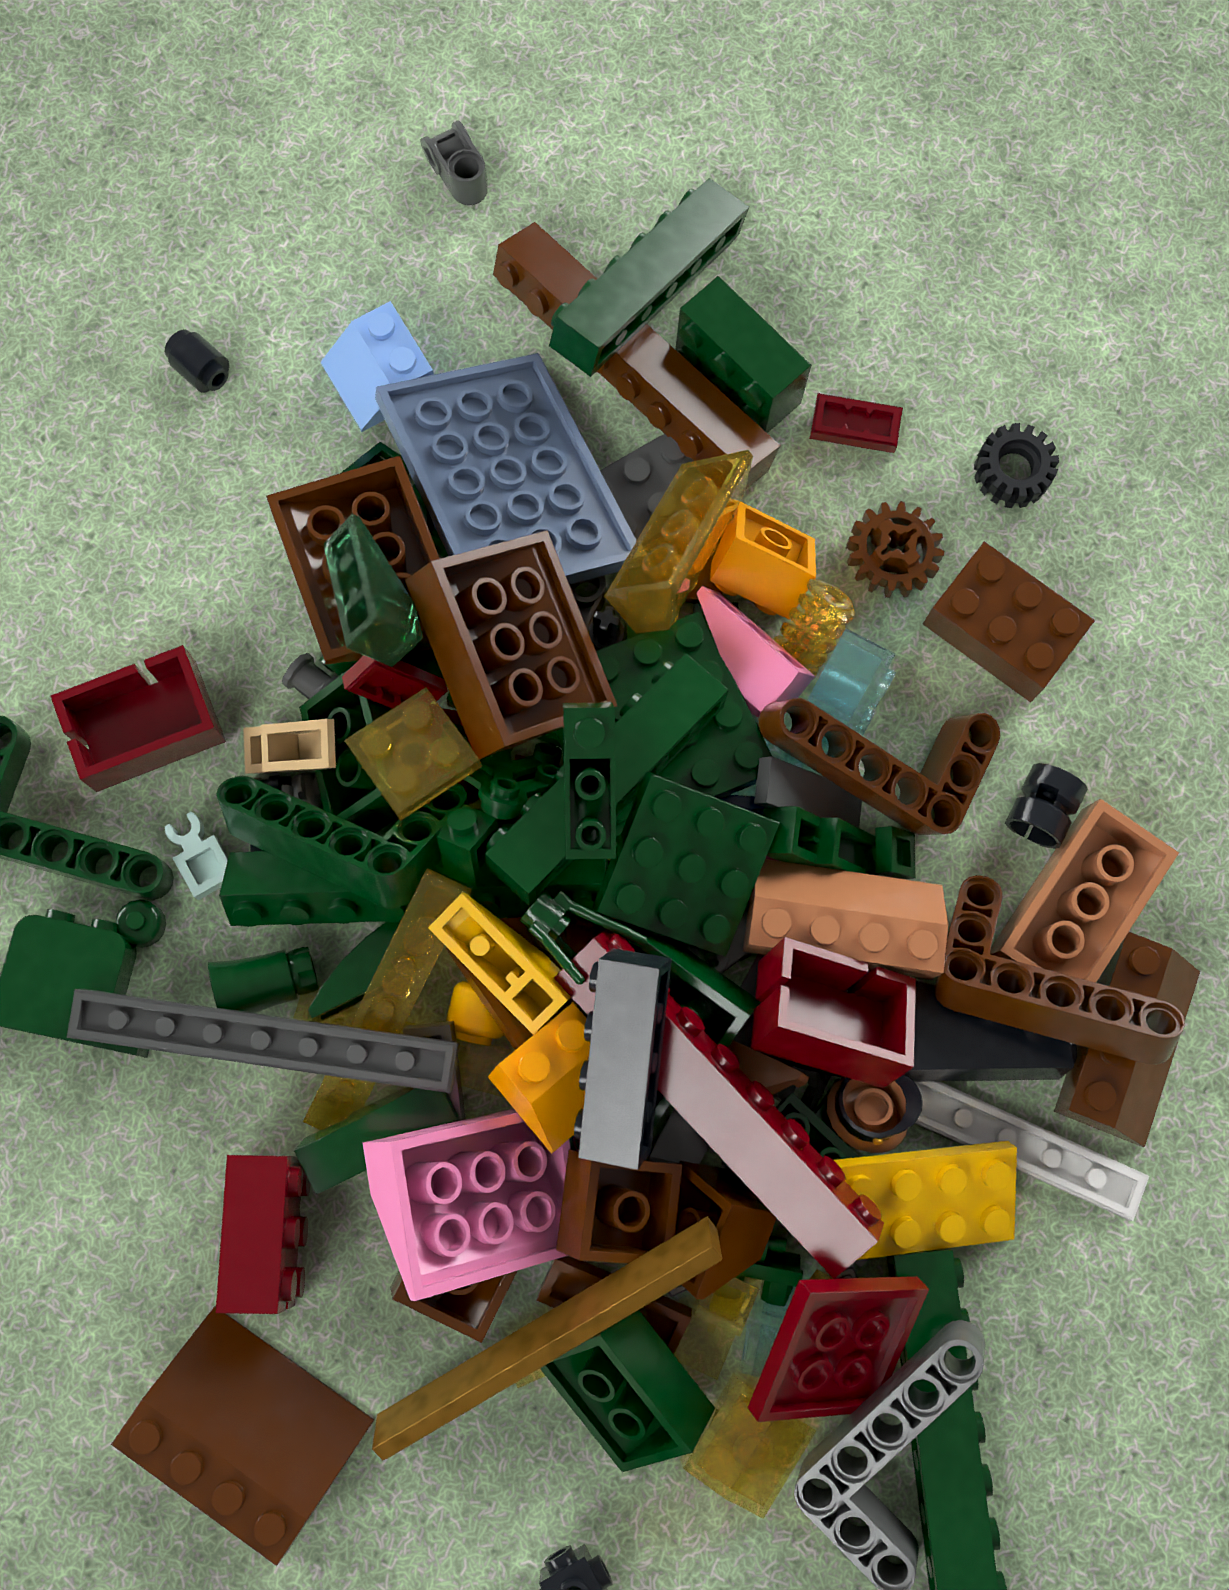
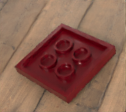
[747,1276,929,1422]

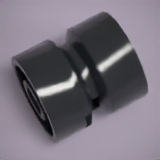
[1005,763,1088,849]

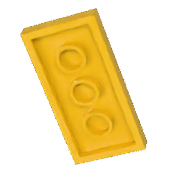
[834,1141,1017,1260]

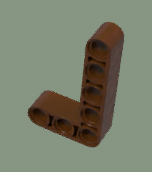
[758,698,1000,835]
[935,875,1185,1065]

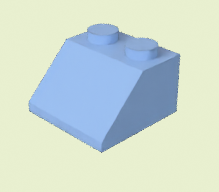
[321,301,434,432]

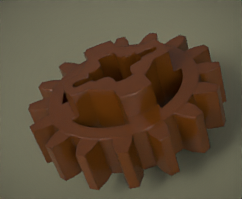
[846,501,945,598]

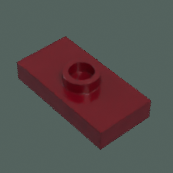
[809,393,903,453]
[342,648,448,719]

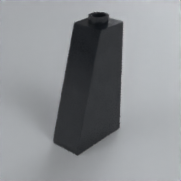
[905,980,1077,1082]

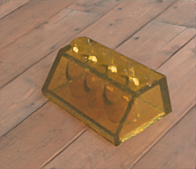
[604,450,754,633]

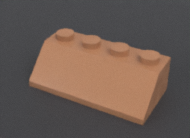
[990,799,1179,983]
[743,859,948,979]

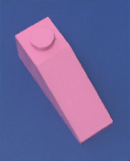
[696,586,815,718]

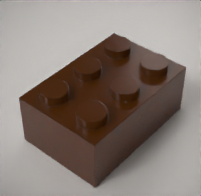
[923,541,1095,703]

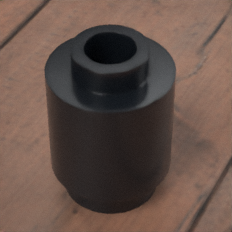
[164,329,229,393]

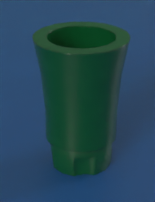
[208,946,319,1013]

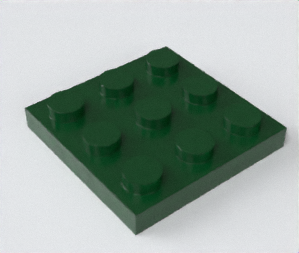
[592,771,780,957]

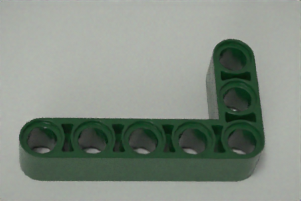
[0,716,174,900]
[216,776,469,908]

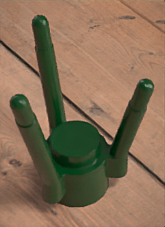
[519,891,648,985]

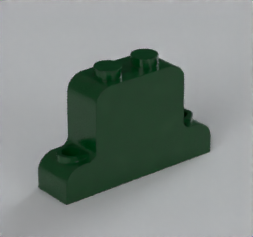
[0,909,149,1058]

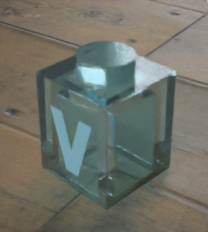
[738,1302,788,1378]

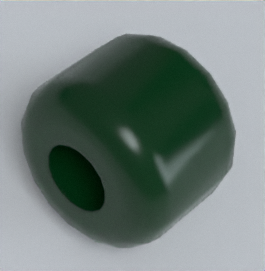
[115,899,166,948]

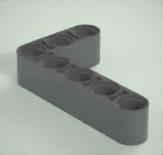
[794,1320,985,1590]

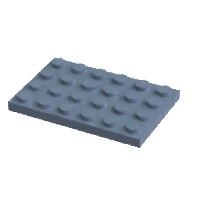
[375,353,644,585]

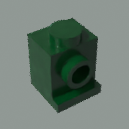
[436,805,499,889]

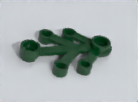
[440,724,562,819]

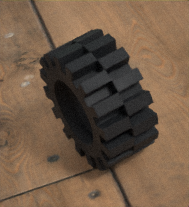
[974,423,1059,508]

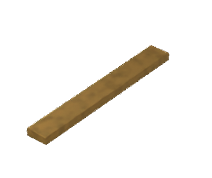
[372,1216,722,1461]

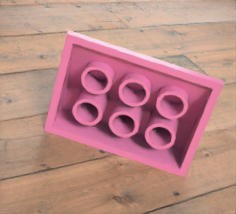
[363,1108,571,1301]

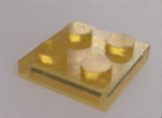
[345,687,482,821]

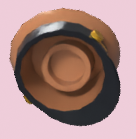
[827,1074,923,1153]

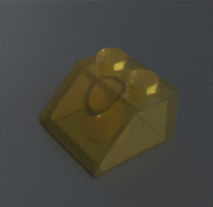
[680,1372,817,1519]

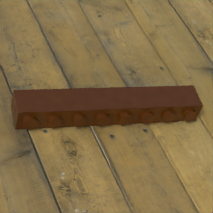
[493,222,781,498]

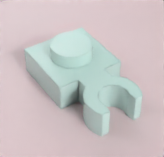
[165,812,228,900]

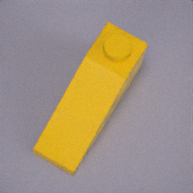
[428,892,571,1035]

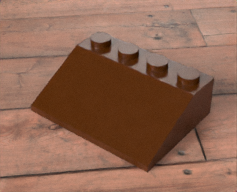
[266,456,440,665]
[405,530,617,760]
[111,1306,374,1566]

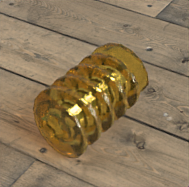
[773,578,855,679]

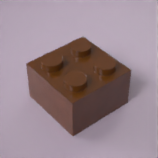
[556,1149,683,1264]

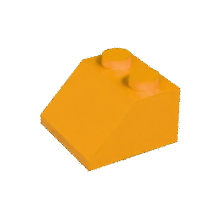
[710,500,816,619]
[488,1002,590,1154]

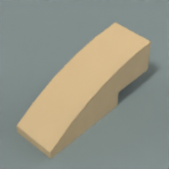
[243,719,336,774]

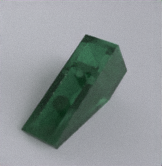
[323,514,423,667]

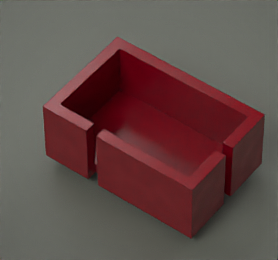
[50,645,226,792]
[751,937,916,1088]
[216,1155,311,1314]

